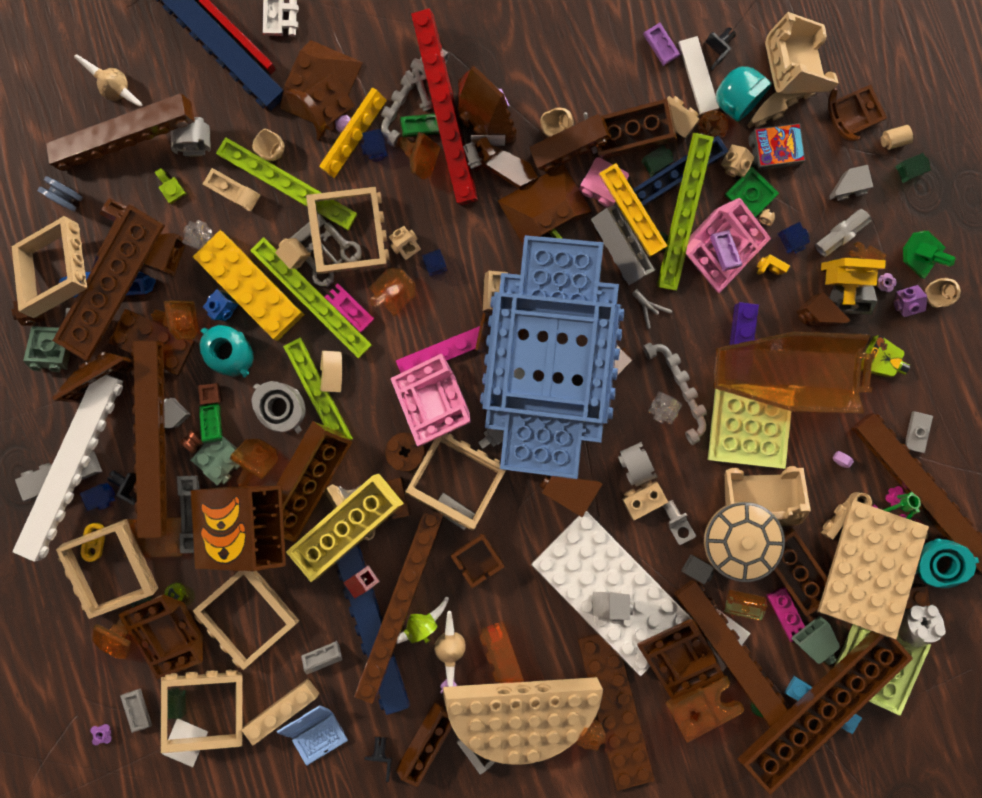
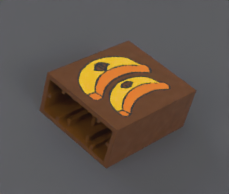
[191,485,286,571]

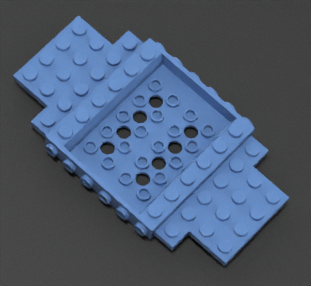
[480,235,624,479]

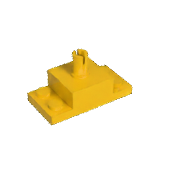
[821,258,886,305]

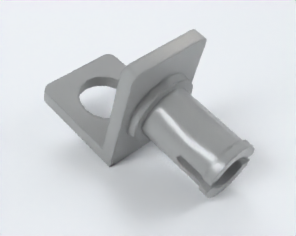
[663,500,696,545]

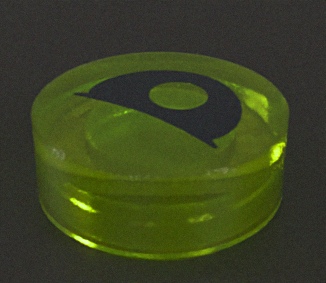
[165,583,186,601]

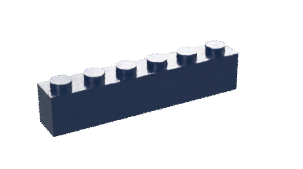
[633,136,729,207]

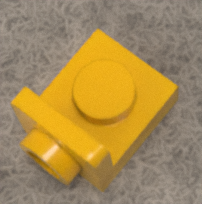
[757,255,790,275]

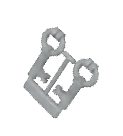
[291,214,362,287]

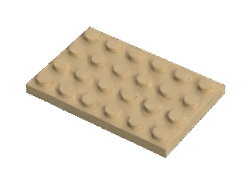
[818,500,929,639]

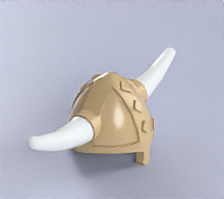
[74,55,142,107]
[434,611,466,687]

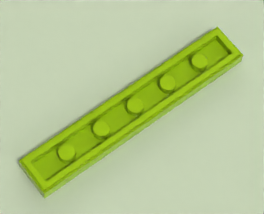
[283,338,353,440]

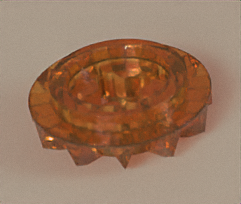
[698,110,729,139]

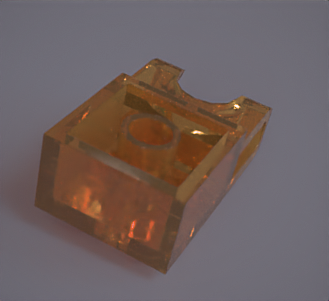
[665,675,744,743]

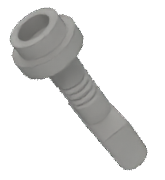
[405,65,434,111]

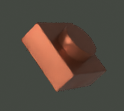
[198,383,221,405]

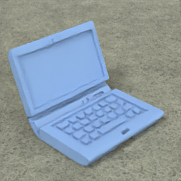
[277,705,348,766]

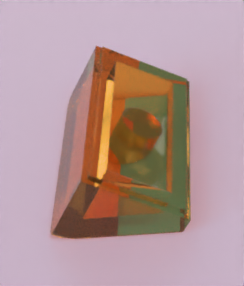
[724,590,768,621]

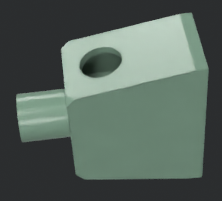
[791,615,840,665]

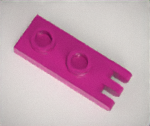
[325,283,375,333]
[766,587,805,642]

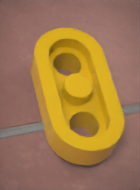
[81,523,105,562]

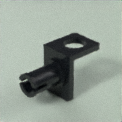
[705,27,736,71]
[107,470,137,506]
[364,736,392,782]

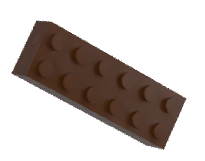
[276,421,352,542]

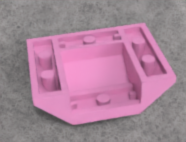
[686,198,771,293]
[390,353,471,447]

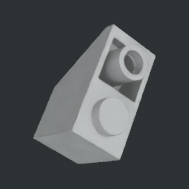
[830,165,873,201]
[164,398,191,428]

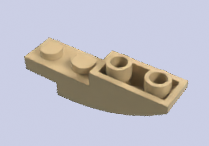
[747,92,816,128]

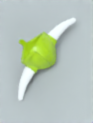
[397,597,449,644]

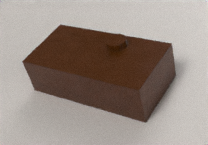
[597,98,677,160]
[774,527,828,617]

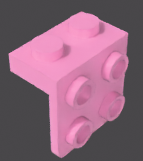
[579,157,629,207]

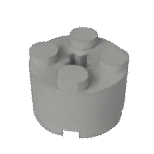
[171,117,211,157]
[618,442,657,487]
[898,605,946,648]

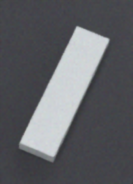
[678,36,719,115]

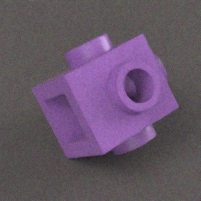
[894,285,927,317]

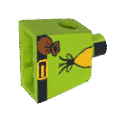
[858,335,910,378]

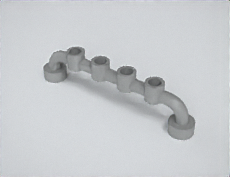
[381,49,450,147]
[642,343,707,445]

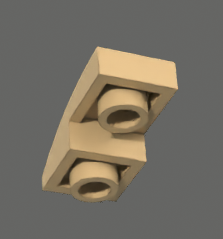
[320,351,342,392]

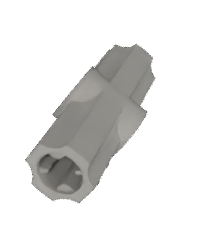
[815,208,871,257]

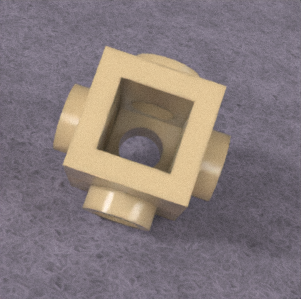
[721,145,754,177]
[389,226,421,260]

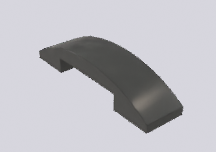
[177,476,200,553]

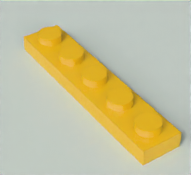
[319,88,387,178]
[599,163,667,257]

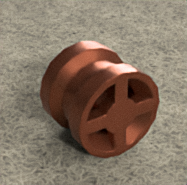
[180,429,203,454]

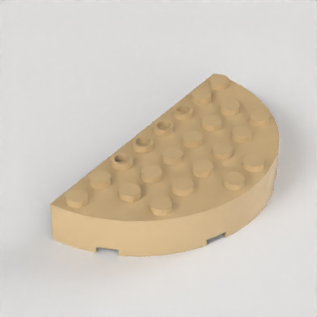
[443,677,603,765]

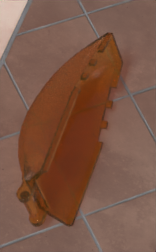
[713,331,875,413]

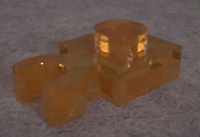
[849,242,887,260]

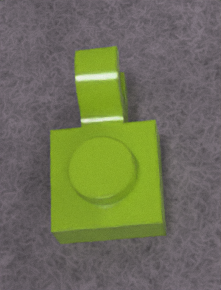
[155,168,186,204]

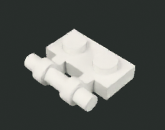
[263,0,299,37]

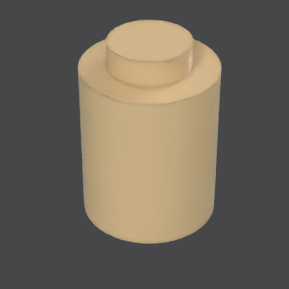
[881,125,913,150]

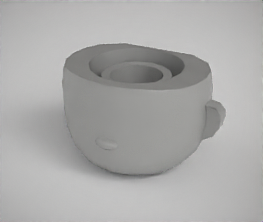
[251,381,306,434]

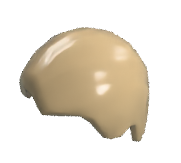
[540,108,574,138]
[252,129,285,161]
[925,278,961,308]

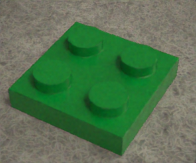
[724,167,779,218]

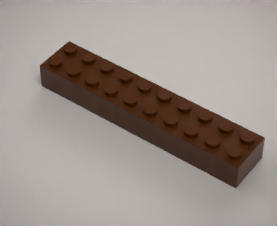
[737,631,913,795]

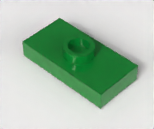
[400,114,440,138]
[199,403,223,444]

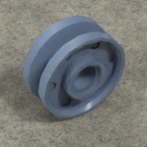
[37,176,83,212]

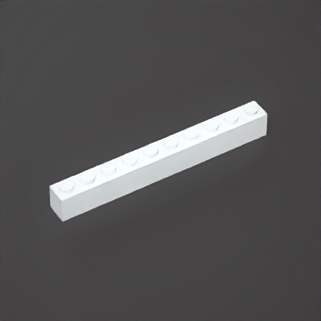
[13,374,123,561]

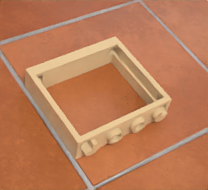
[306,187,390,274]
[12,216,87,318]
[405,433,506,531]
[56,519,158,619]
[193,571,300,670]
[161,669,242,753]

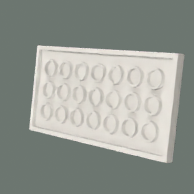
[531,511,693,676]

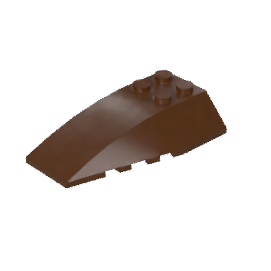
[458,66,517,144]

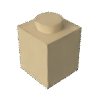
[275,238,311,269]

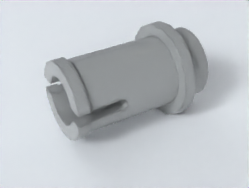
[463,142,482,169]

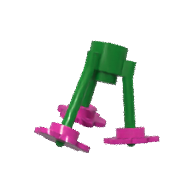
[872,486,921,520]

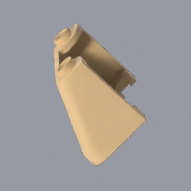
[765,12,839,94]
[724,466,811,526]

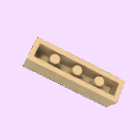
[242,678,319,746]

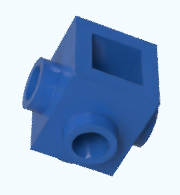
[203,289,239,321]

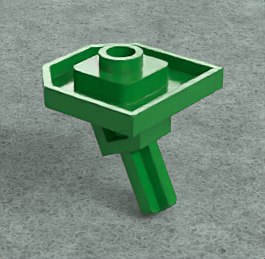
[903,230,956,279]

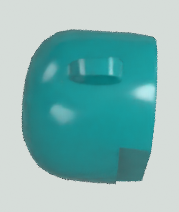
[716,66,772,122]
[199,325,254,378]
[915,539,979,588]

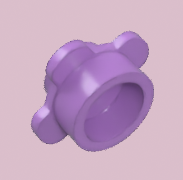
[90,724,112,745]

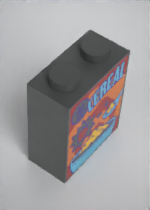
[748,123,805,171]

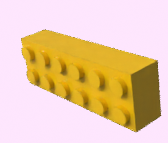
[193,230,305,341]

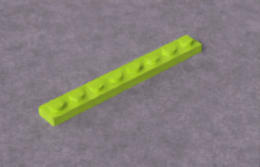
[657,133,714,290]
[216,137,358,231]
[250,237,372,359]

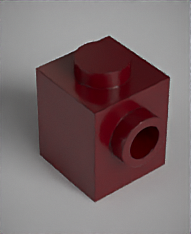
[344,566,380,598]

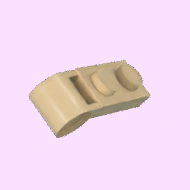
[203,168,260,212]
[821,492,872,539]

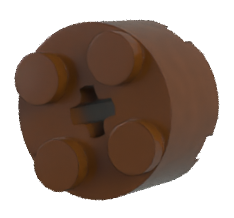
[385,433,425,471]

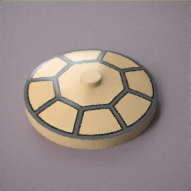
[704,502,785,582]

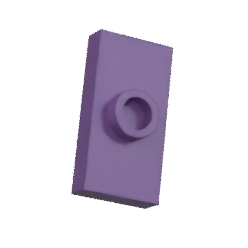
[643,23,680,66]
[710,230,743,271]

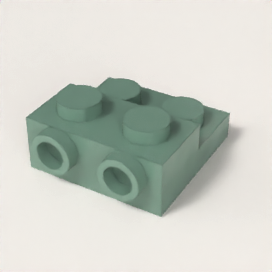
[23,326,71,372]
[191,435,246,486]

